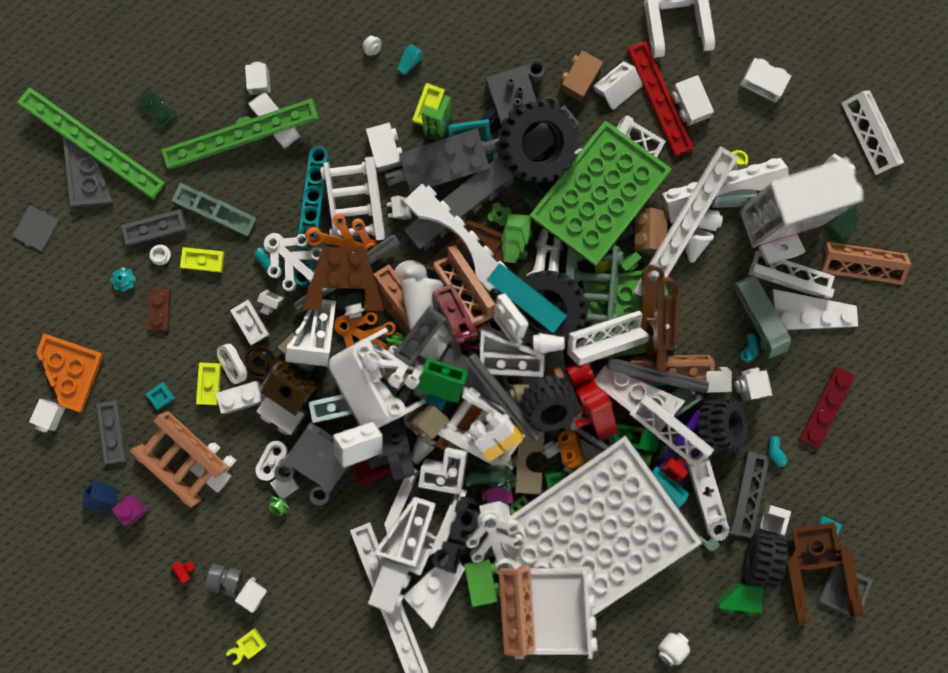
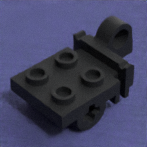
[367,416,415,481]
[433,496,480,574]

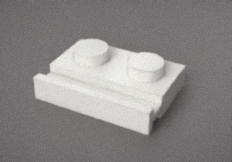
[494,294,528,346]

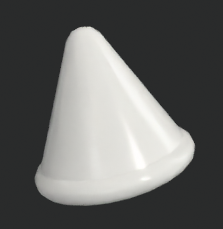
[685,229,714,262]
[395,260,428,281]

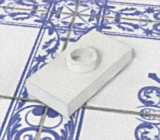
[759,234,805,266]

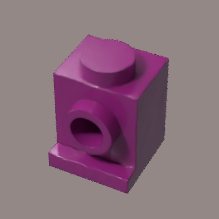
[481,481,513,504]

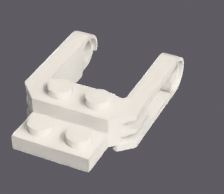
[644,0,715,58]
[381,469,467,575]

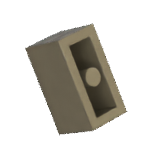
[406,403,449,439]

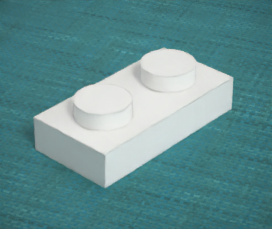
[230,300,270,346]

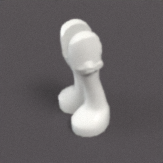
[526,228,564,276]

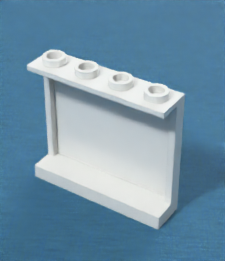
[515,568,597,659]

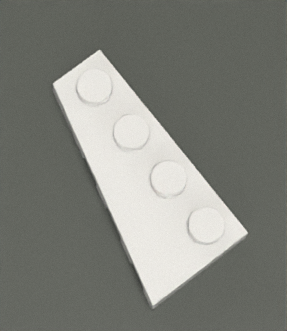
[772,289,858,330]
[594,365,685,432]

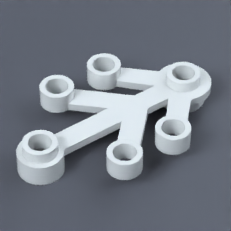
[264,233,327,292]
[362,344,426,389]
[465,510,524,575]

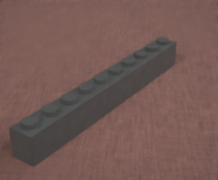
[404,105,580,252]

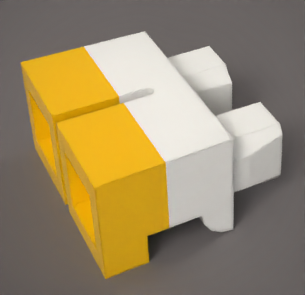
[470,410,522,462]

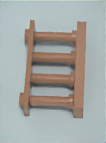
[130,411,229,508]

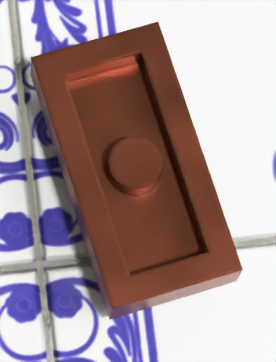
[147,289,171,331]

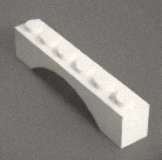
[662,158,789,223]
[404,184,508,293]

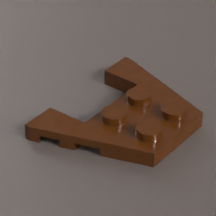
[426,220,504,296]
[302,247,384,311]

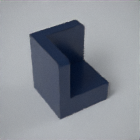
[81,480,117,514]

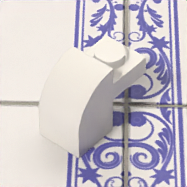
[418,321,452,361]

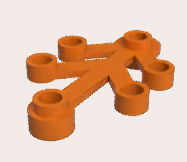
[305,214,380,252]
[334,312,396,351]

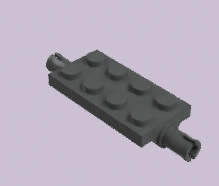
[385,128,500,193]

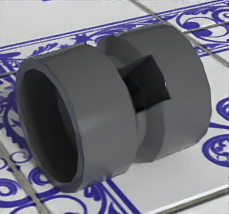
[205,563,243,598]

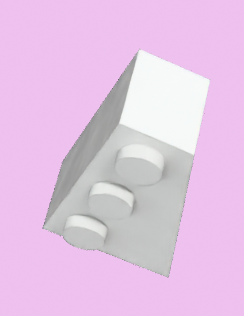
[286,299,336,367]
[480,328,544,377]
[373,497,435,566]
[403,555,465,628]

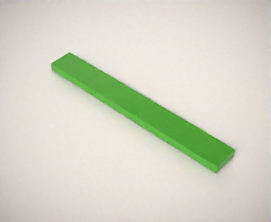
[17,87,166,200]
[161,98,319,170]

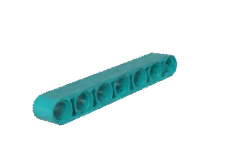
[294,146,330,288]

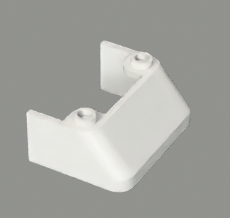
[328,328,426,428]

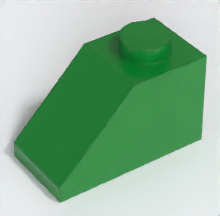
[613,424,660,453]

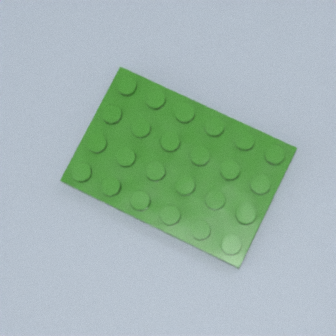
[530,120,671,267]

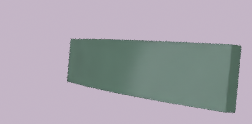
[171,182,256,237]

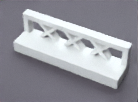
[842,91,904,175]
[749,251,835,300]
[567,311,649,366]
[630,394,714,468]

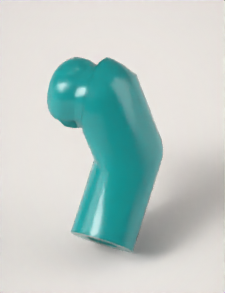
[740,333,759,363]
[768,436,787,467]

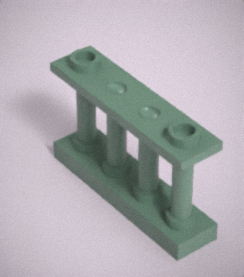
[562,246,624,331]

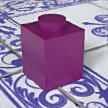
[112,495,148,526]

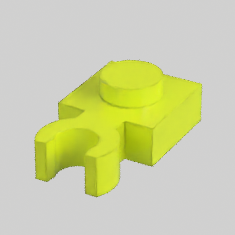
[226,628,267,665]

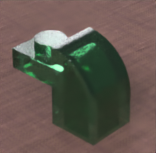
[824,205,859,242]

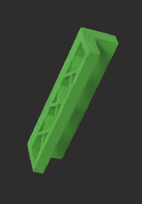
[421,95,452,141]

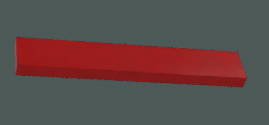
[627,41,694,158]

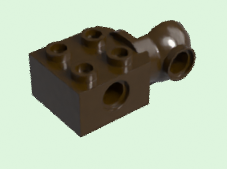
[244,346,322,416]

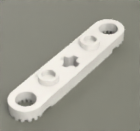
[684,442,729,541]

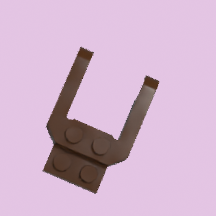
[641,265,680,371]
[786,522,863,625]

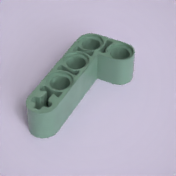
[734,275,791,359]

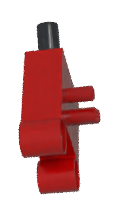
[566,363,619,447]

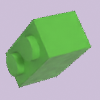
[464,558,500,607]

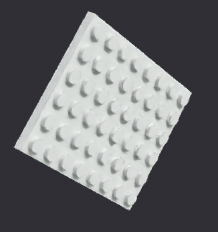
[496,436,702,616]

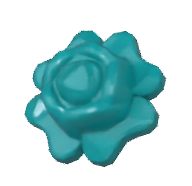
[110,267,136,292]

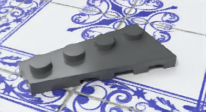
[63,137,113,207]

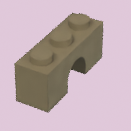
[511,431,544,494]

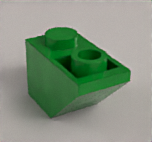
[715,583,764,616]

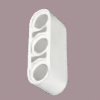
[248,92,300,149]

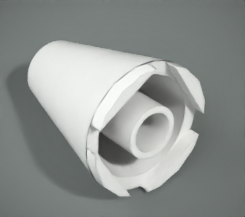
[402,278,443,330]

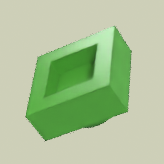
[619,252,641,272]

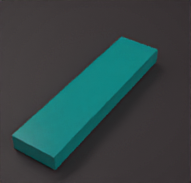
[487,263,567,333]

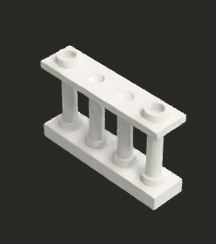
[321,157,385,246]
[438,386,525,474]

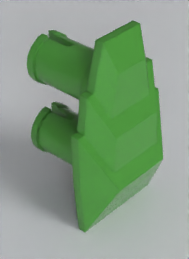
[501,214,532,263]

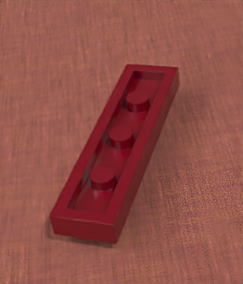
[798,367,855,449]

